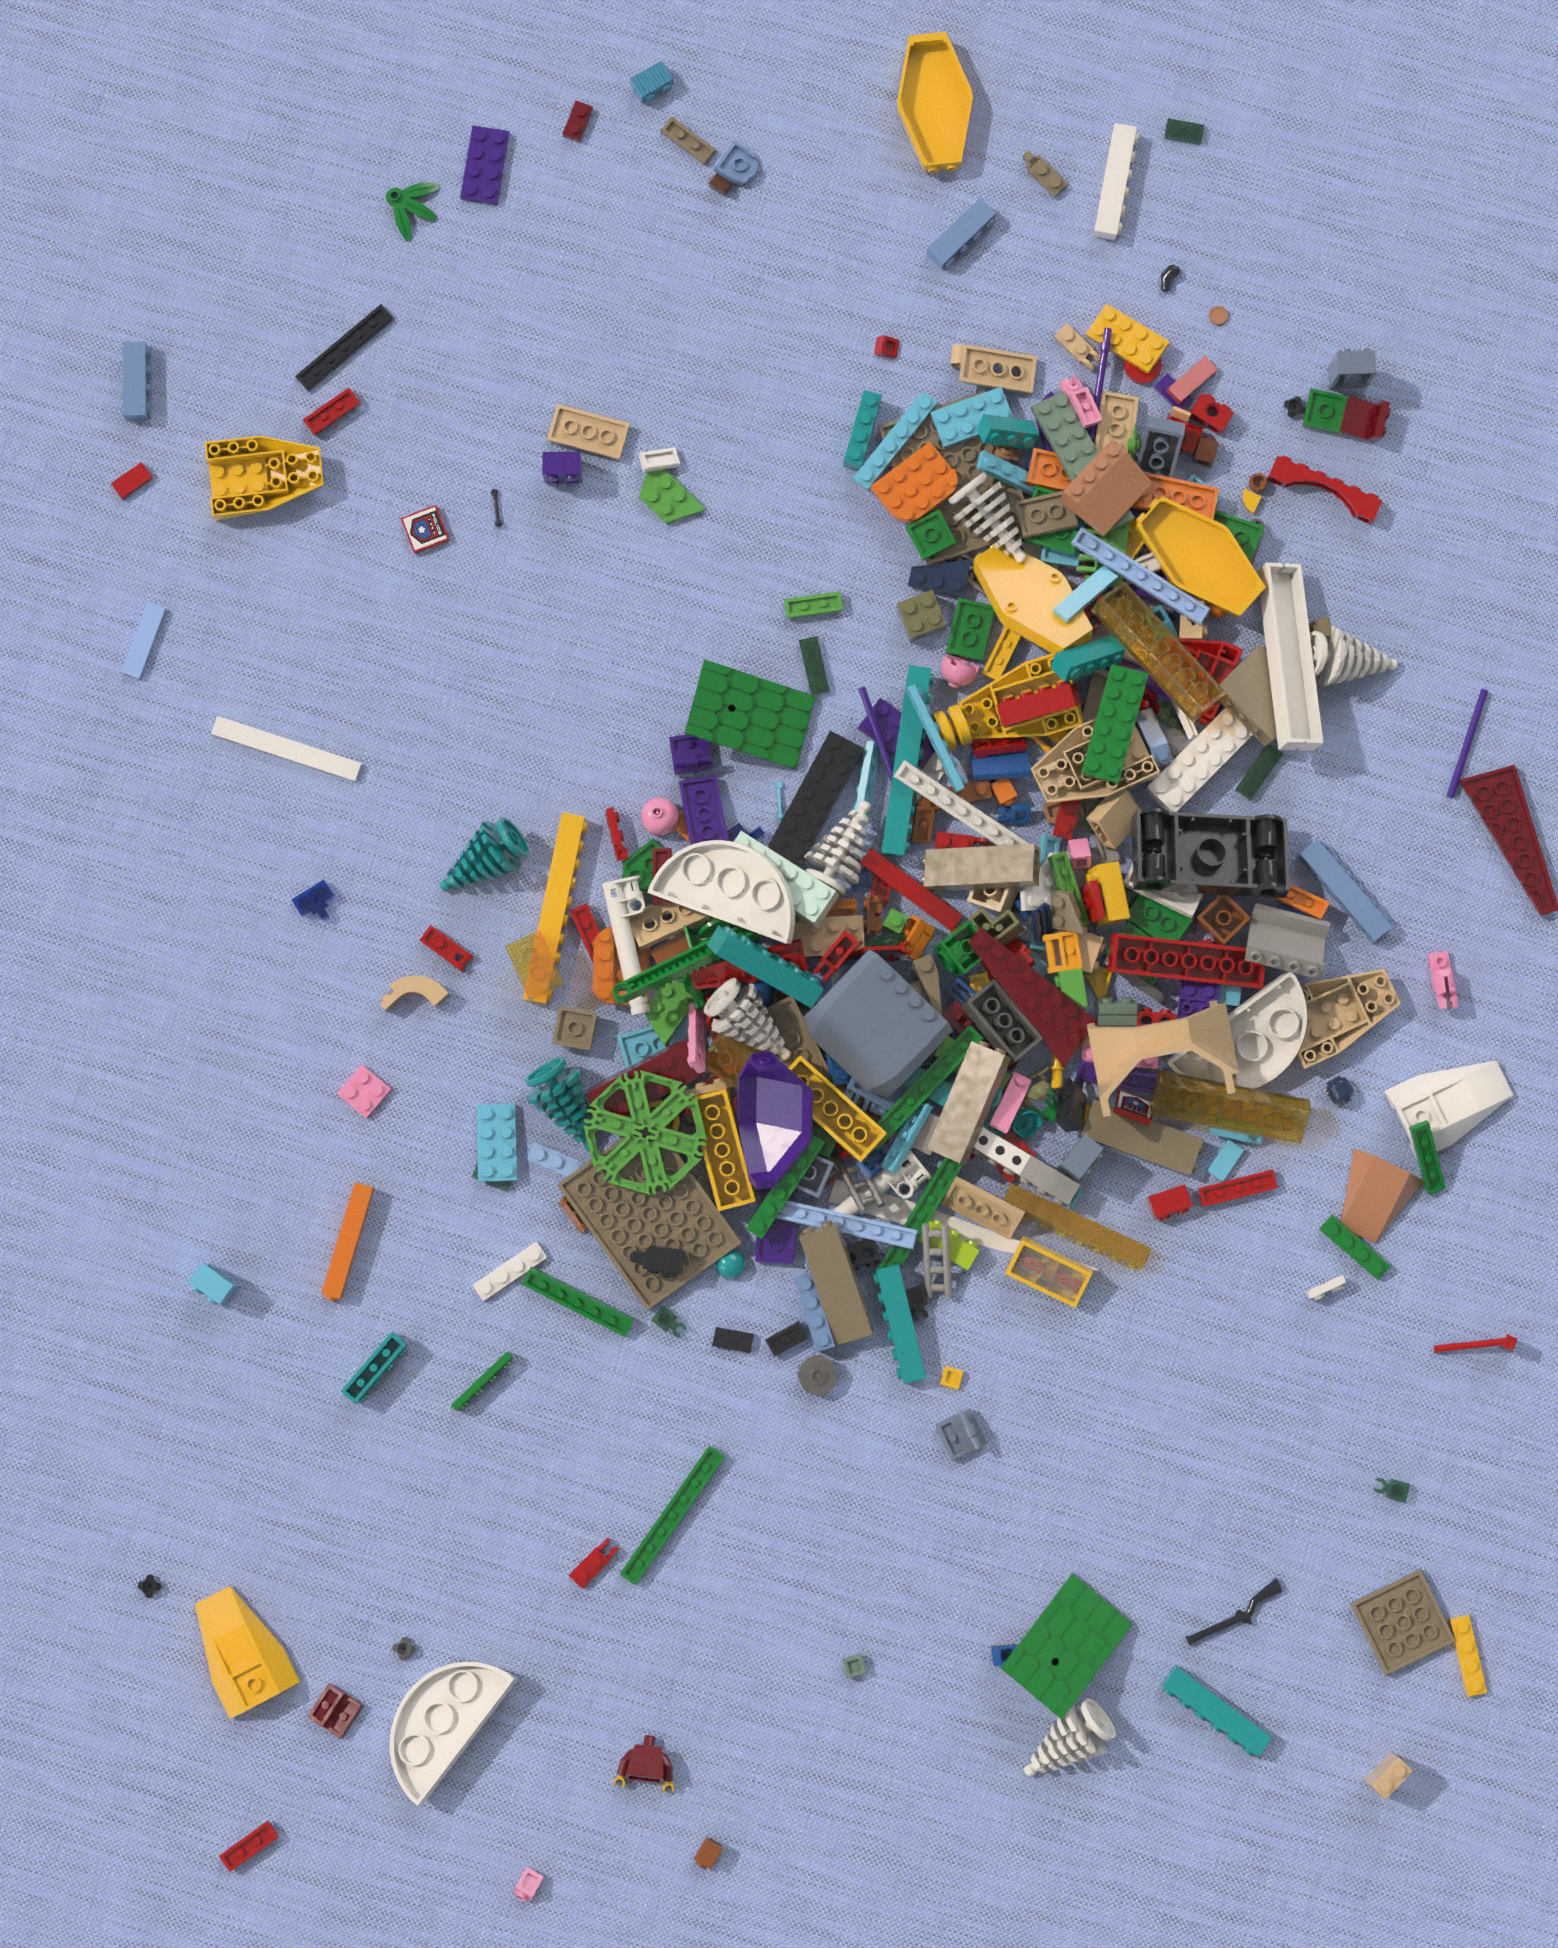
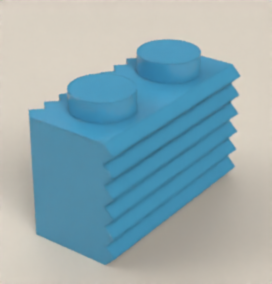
[630,61,674,103]

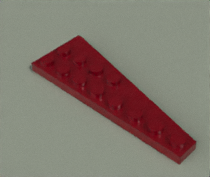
[1460,764,1558,916]
[968,928,1098,1067]

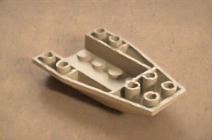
[1296,969,1401,1069]

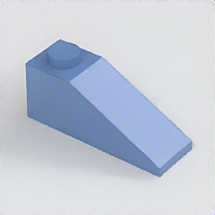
[1136,708,1173,766]

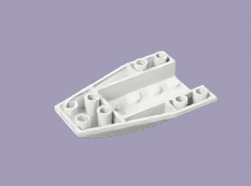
[1384,1060,1513,1160]

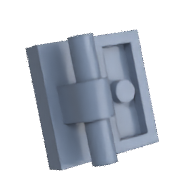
[935,1408,987,1460]

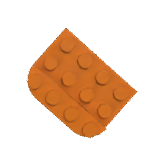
[870,442,958,523]
[591,927,650,1006]

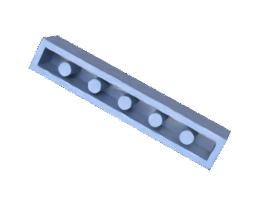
[1298,839,1392,943]

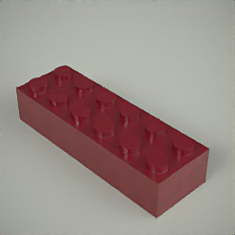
[585,1037,706,1116]

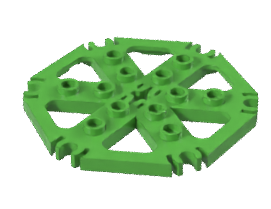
[583,1070,707,1195]

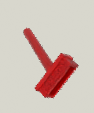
[1434,1334,1517,1353]

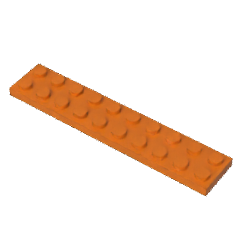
[1026,448,1219,520]

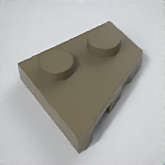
[1051,889,1087,934]

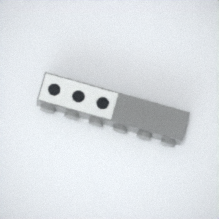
[972,1127,1080,1207]

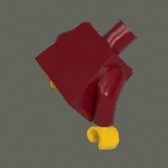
[614,1735,674,1793]

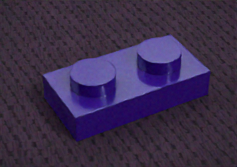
[1153,373,1194,410]

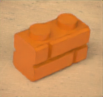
[894,915,935,961]

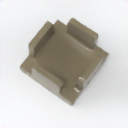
[552,1006,597,1051]

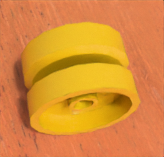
[932,704,972,752]

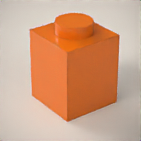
[990,778,1018,807]

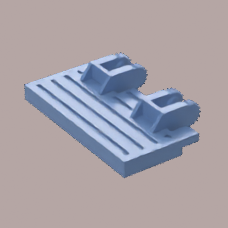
[844,1077,909,1136]

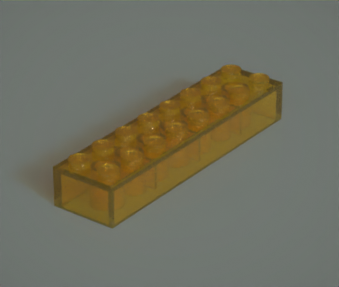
[1091,581,1227,723]
[1149,1070,1311,1144]

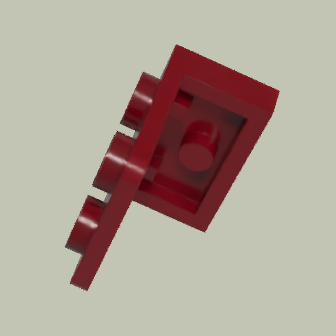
[1340,396,1391,443]

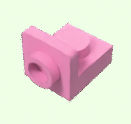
[513,1867,544,1902]

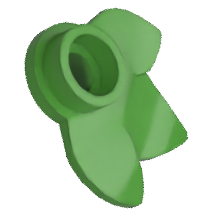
[1128,423,1141,461]

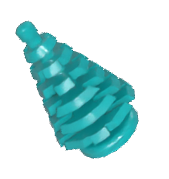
[439,817,530,892]
[524,1057,591,1151]

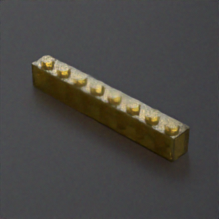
[1003,1183,1152,1271]

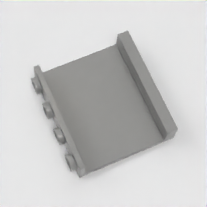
[1245,903,1330,980]

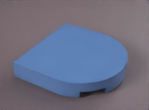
[714,140,758,184]

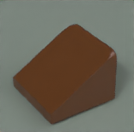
[709,173,733,196]

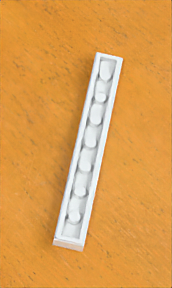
[211,716,362,782]
[894,760,1030,846]

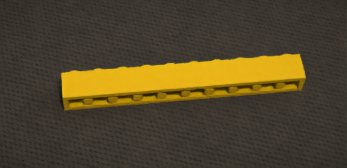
[523,812,588,1005]

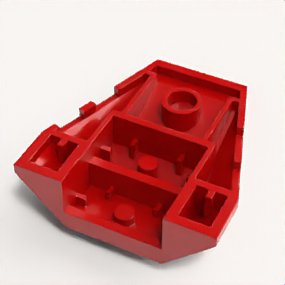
[1151,637,1244,720]

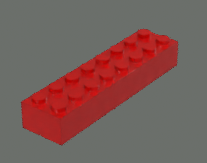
[1107,933,1265,989]

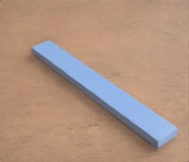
[1071,527,1210,626]
[776,1201,918,1249]

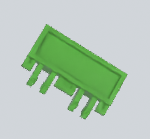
[1076,519,1129,589]

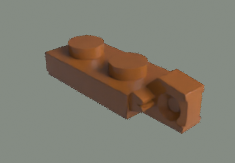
[910,795,936,844]

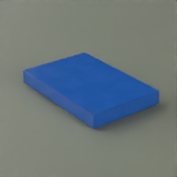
[970,750,1031,781]

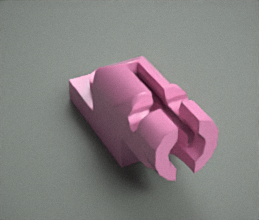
[1059,375,1103,428]
[1427,951,1459,1010]

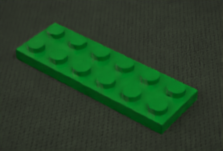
[1081,664,1149,784]

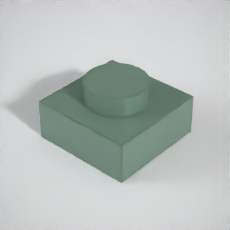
[842,1654,866,1678]

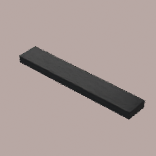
[295,304,394,391]

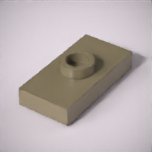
[1309,617,1331,638]

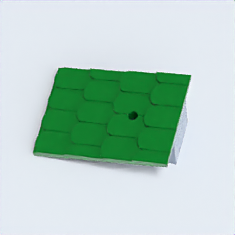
[685,659,815,770]
[1000,1573,1132,1720]

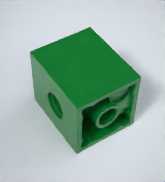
[931,920,981,978]

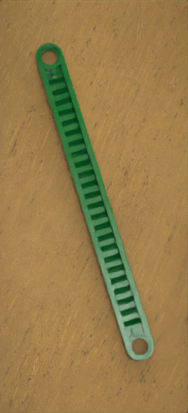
[612,914,800,1003]

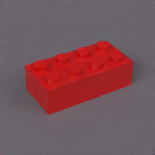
[996,680,1082,727]

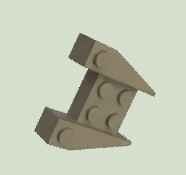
[909,954,942,1016]

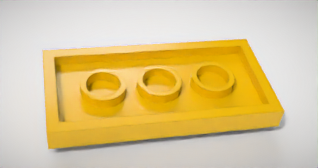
[1086,304,1170,374]

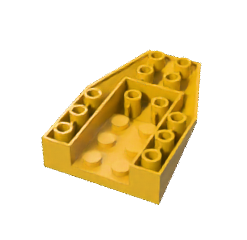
[205,436,324,521]

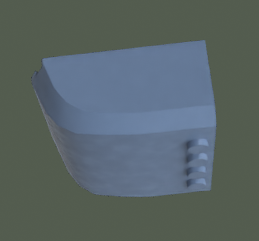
[803,949,953,1098]

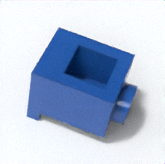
[991,1643,1016,1666]

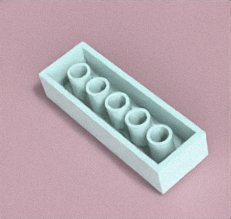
[734,831,839,928]

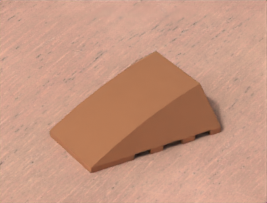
[1341,1149,1423,1243]

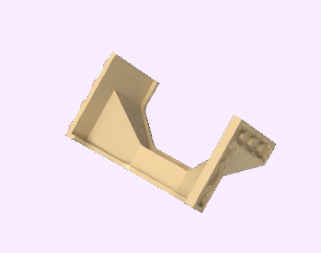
[1087,1000,1240,1117]

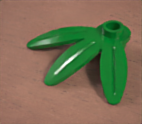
[386,182,440,241]

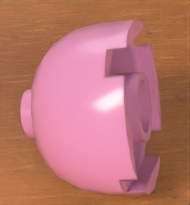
[941,655,980,688]
[641,797,679,836]

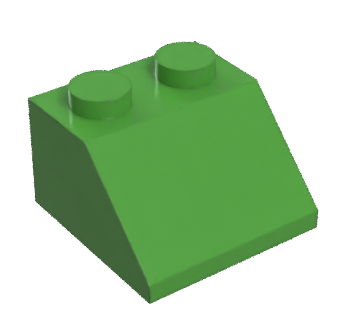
[1052,968,1088,1009]

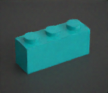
[976,414,1040,450]

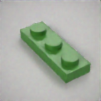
[784,591,843,619]

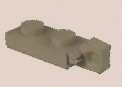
[1022,150,1068,198]

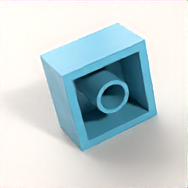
[188,1262,239,1306]

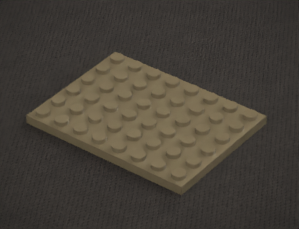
[878,390,1025,566]
[557,1124,742,1310]

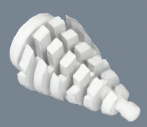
[948,472,1027,563]
[1310,625,1398,686]
[804,801,871,896]
[704,978,791,1061]
[1024,1698,1116,1777]

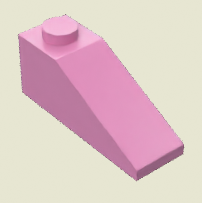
[989,1071,1031,1134]

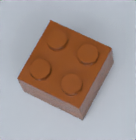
[1194,895,1251,945]

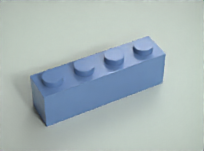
[926,198,996,270]
[123,341,152,420]
[794,1272,837,1352]

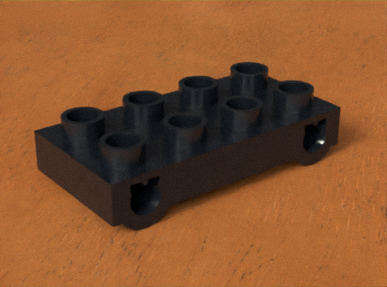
[1131,808,1290,898]

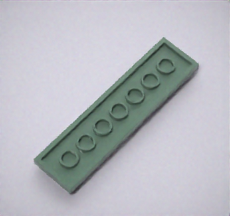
[1031,391,1134,535]

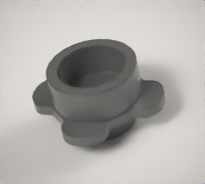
[392,1637,416,1661]

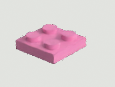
[337,1065,392,1119]

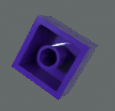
[542,452,583,486]

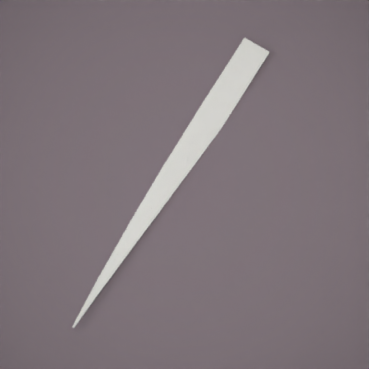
[829,1179,1098,1271]

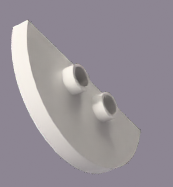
[647,840,795,944]
[1167,971,1307,1093]
[390,1662,518,1806]

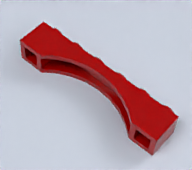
[1267,456,1383,525]

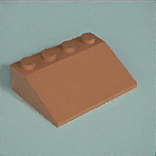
[1060,440,1153,536]

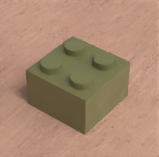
[896,590,946,642]

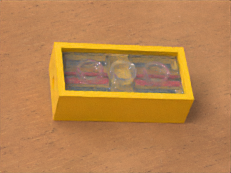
[1005,1236,1093,1308]

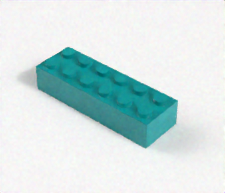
[707,925,824,1008]

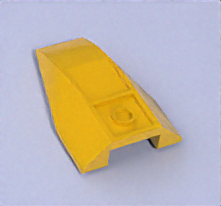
[958,654,1083,739]
[195,1586,300,1719]

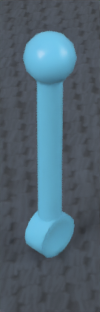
[775,781,784,821]

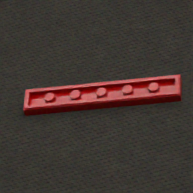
[859,848,962,931]

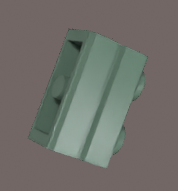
[1096,997,1137,1026]

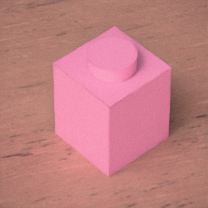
[1068,838,1091,870]

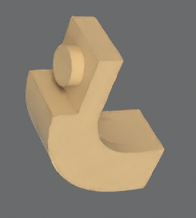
[380,975,450,1012]

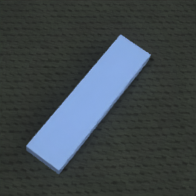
[121,602,167,680]

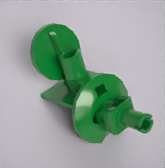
[673,918,734,1010]

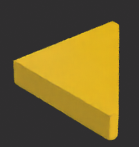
[1084,966,1112,1000]

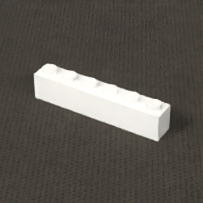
[1093,123,1139,240]

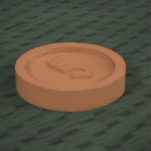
[1209,306,1228,325]

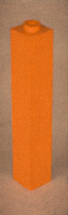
[321,1182,375,1302]

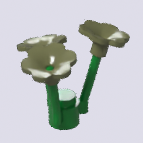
[1018,1066,1058,1123]

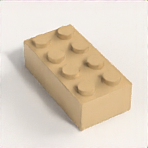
[792,915,865,959]

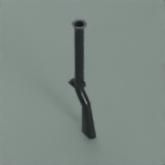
[1185,1578,1282,1646]

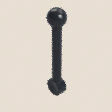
[491,489,502,527]

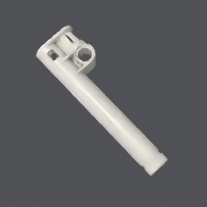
[602,876,650,1015]
[814,1150,932,1228]

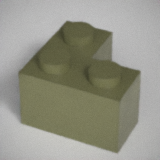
[968,907,1025,946]

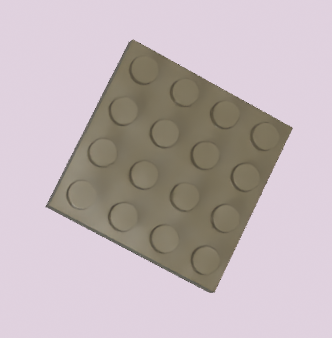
[1350,1569,1455,1675]

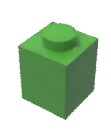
[882,908,908,936]

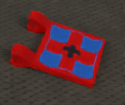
[849,941,912,962]

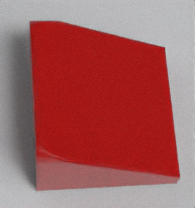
[874,335,899,358]

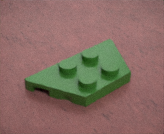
[639,469,705,524]
[644,981,706,1047]

